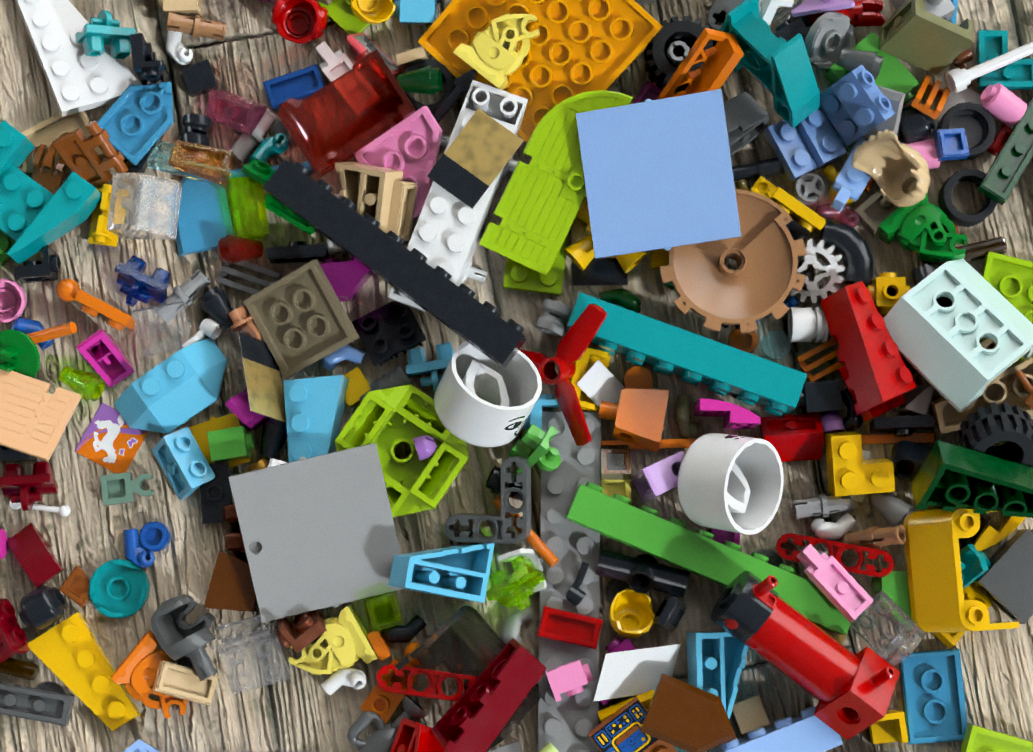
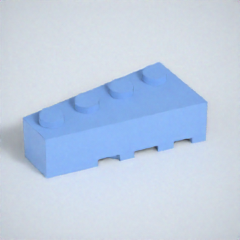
[705,706,843,752]

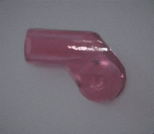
[815,203,860,227]

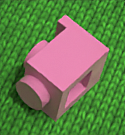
[545,659,593,702]

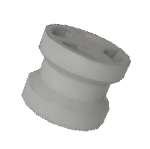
[792,173,825,207]

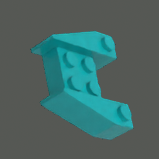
[717,0,820,128]
[0,120,102,264]

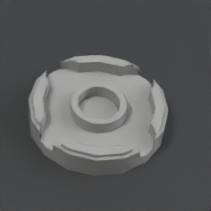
[805,11,854,70]

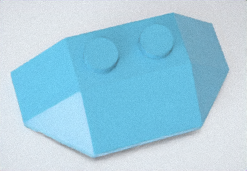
[114,337,228,434]

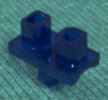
[115,255,171,306]

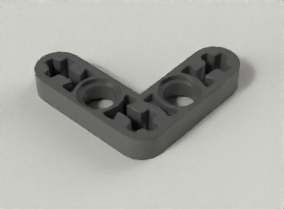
[444,456,531,544]

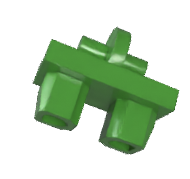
[508,423,561,474]

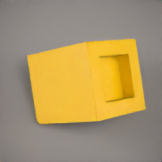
[869,709,908,745]

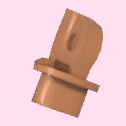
[228,305,262,342]

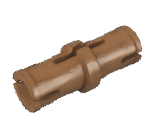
[166,12,227,41]
[844,525,907,551]

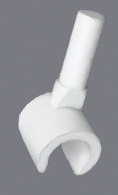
[182,318,222,348]

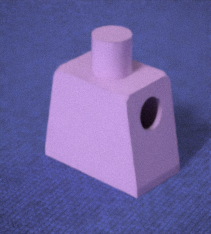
[631,451,685,503]

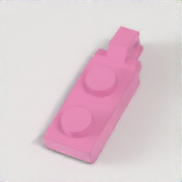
[796,544,873,623]

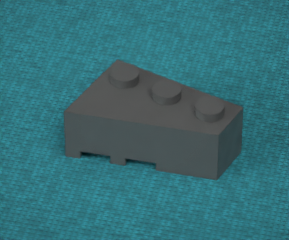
[724,91,769,156]

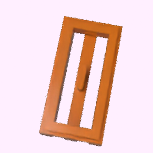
[911,74,951,119]
[796,338,845,382]

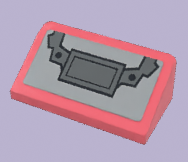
[346,33,402,86]

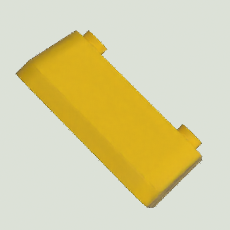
[903,508,1019,633]

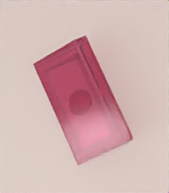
[205,89,267,135]

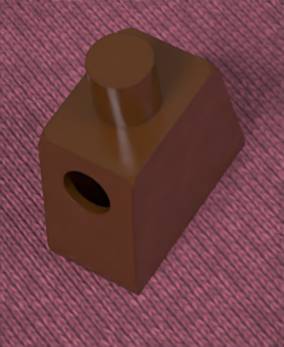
[204,551,258,612]

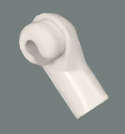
[321,667,366,696]

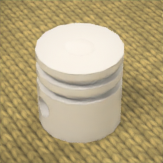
[788,307,829,343]

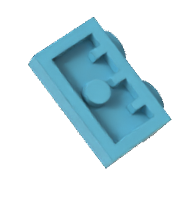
[151,427,215,501]

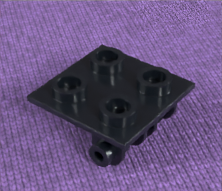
[352,301,426,366]

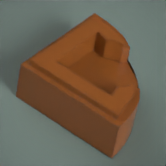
[58,566,90,607]

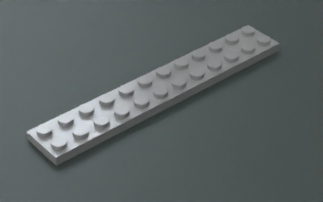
[538,412,601,752]

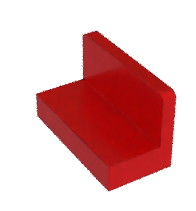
[759,413,824,462]

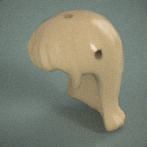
[852,129,930,207]

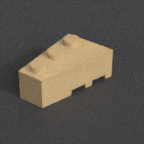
[335,162,403,256]

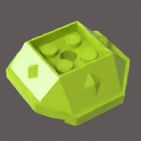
[335,385,469,518]

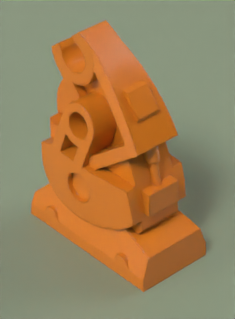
[109,631,187,719]

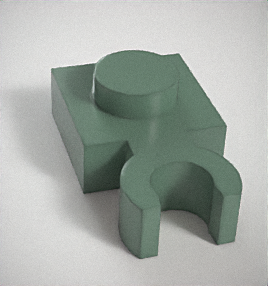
[100,472,155,506]

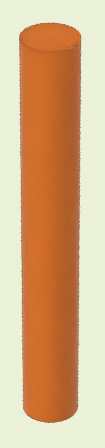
[26,322,77,344]
[493,495,559,568]

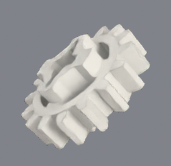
[790,238,845,303]

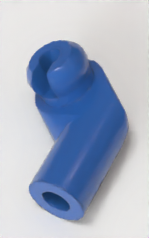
[123,529,155,568]

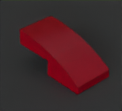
[7,523,64,588]

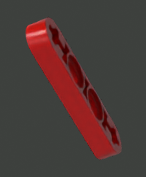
[776,533,895,577]
[375,664,477,702]

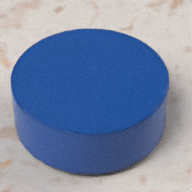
[139,522,171,552]

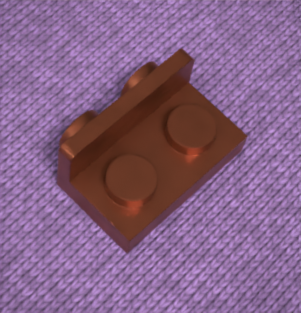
[275,610,327,653]

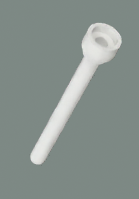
[945,41,1033,94]

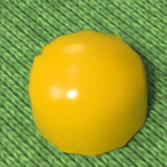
[350,0,396,25]
[609,589,655,638]

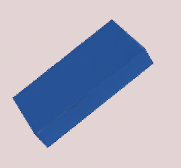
[263,64,327,111]

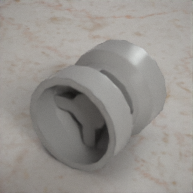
[535,299,572,337]

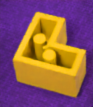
[824,431,895,496]

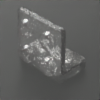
[850,591,926,667]
[215,615,291,694]

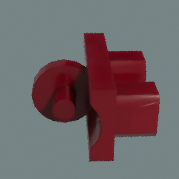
[0,462,58,511]

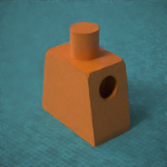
[598,388,670,452]

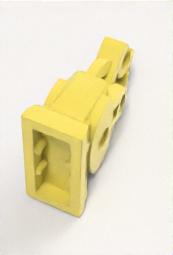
[453,13,540,91]
[288,604,379,675]

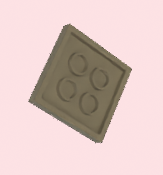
[243,259,360,379]

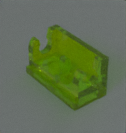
[228,177,269,242]

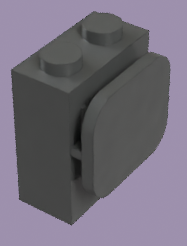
[973,529,1033,624]

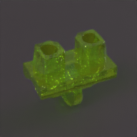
[486,555,546,610]

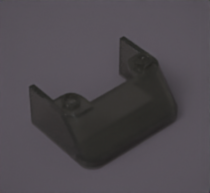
[395,605,541,752]

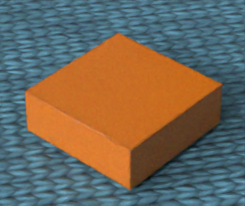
[366,629,393,661]

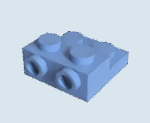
[820,65,895,146]
[763,107,847,182]

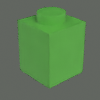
[207,426,255,463]

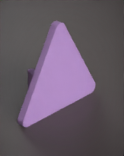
[791,0,855,17]

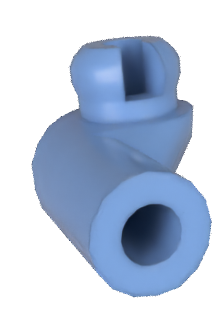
[321,345,366,370]

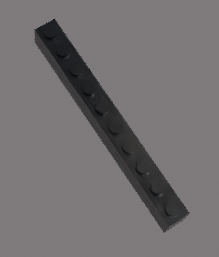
[263,160,526,369]

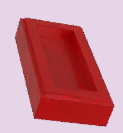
[537,606,603,649]

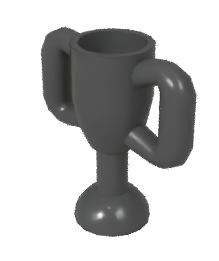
[347,695,428,752]

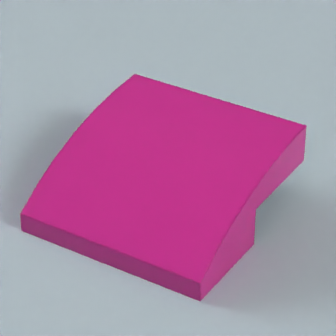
[694,398,761,429]

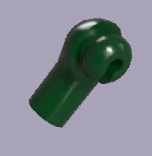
[599,288,641,313]

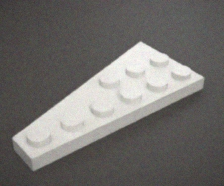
[15,0,141,117]

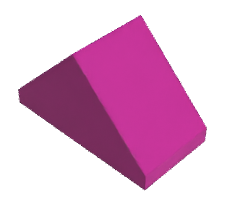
[76,329,135,388]

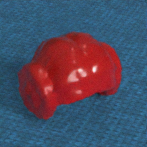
[271,0,329,44]

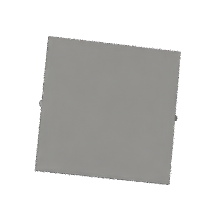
[228,442,403,623]

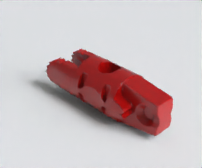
[809,0,885,27]

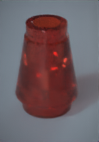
[217,235,264,264]

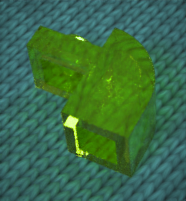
[365,590,404,632]

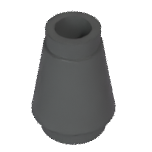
[837,48,884,80]

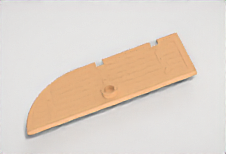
[0,369,82,461]

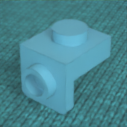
[524,394,559,431]

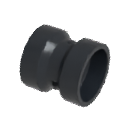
[179,114,212,150]

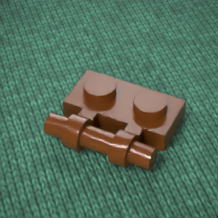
[53,120,129,188]

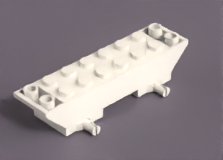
[388,80,528,313]

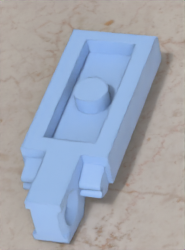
[830,137,871,212]

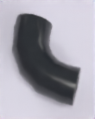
[820,218,873,287]

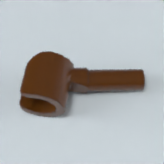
[952,48,974,89]

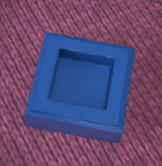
[933,128,970,161]

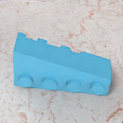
[283,375,349,462]

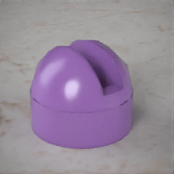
[820,412,844,433]
[413,435,437,461]

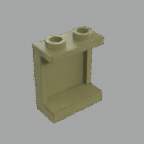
[879,0,974,75]

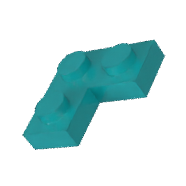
[976,30,1033,90]

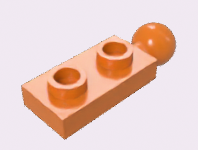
[56,278,138,331]
[360,642,427,724]

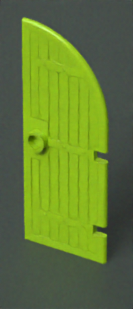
[479,90,633,277]

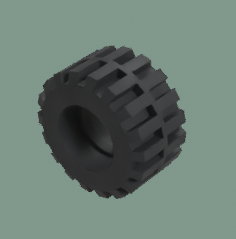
[644,16,717,92]
[958,402,1033,468]

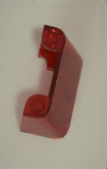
[276,49,416,179]

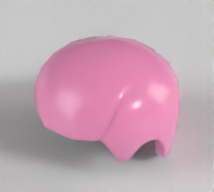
[0,278,27,323]

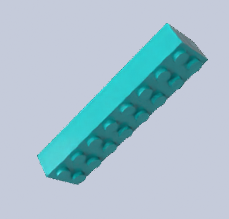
[566,292,807,416]

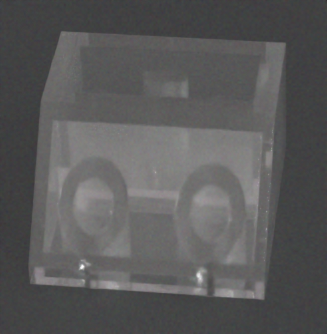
[107,173,183,240]

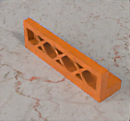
[657,28,744,100]

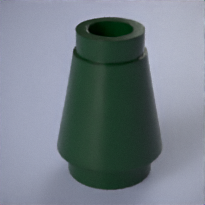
[398,65,442,95]

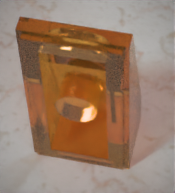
[168,140,234,186]

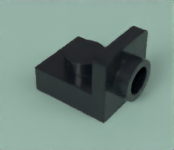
[14,247,61,284]

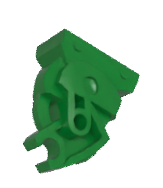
[878,193,967,263]

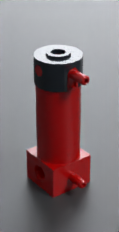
[711,571,900,740]

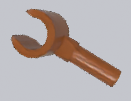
[1014,369,1033,410]

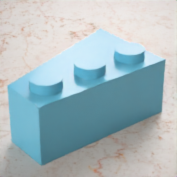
[686,631,748,720]

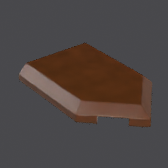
[639,673,736,752]

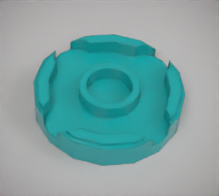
[89,559,150,618]

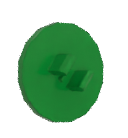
[0,329,40,378]

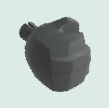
[151,594,218,682]

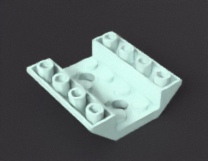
[883,259,1033,413]

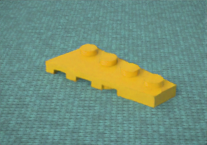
[27,612,141,731]

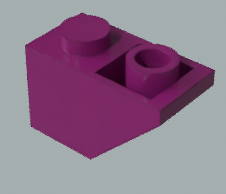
[320,257,374,302]

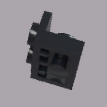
[130,33,171,85]

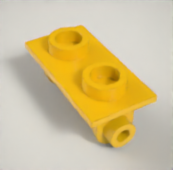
[88,184,126,247]

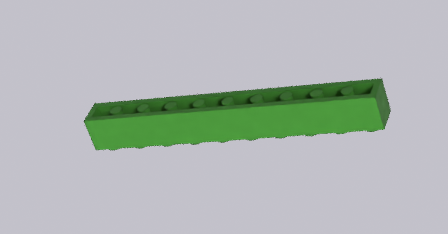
[564,482,851,636]

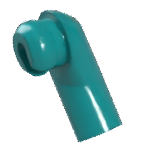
[249,133,289,162]

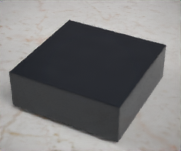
[181,59,219,98]

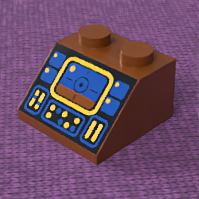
[588,697,678,752]

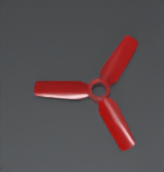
[519,303,607,446]

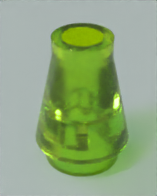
[59,366,105,401]

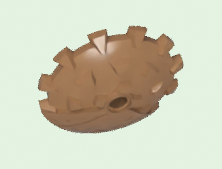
[660,189,807,334]

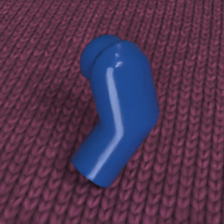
[10,318,54,350]

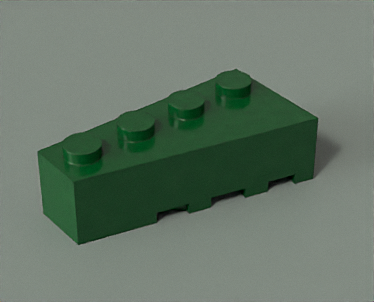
[910,440,1033,518]

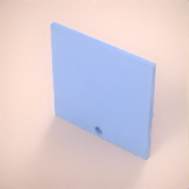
[576,89,742,259]

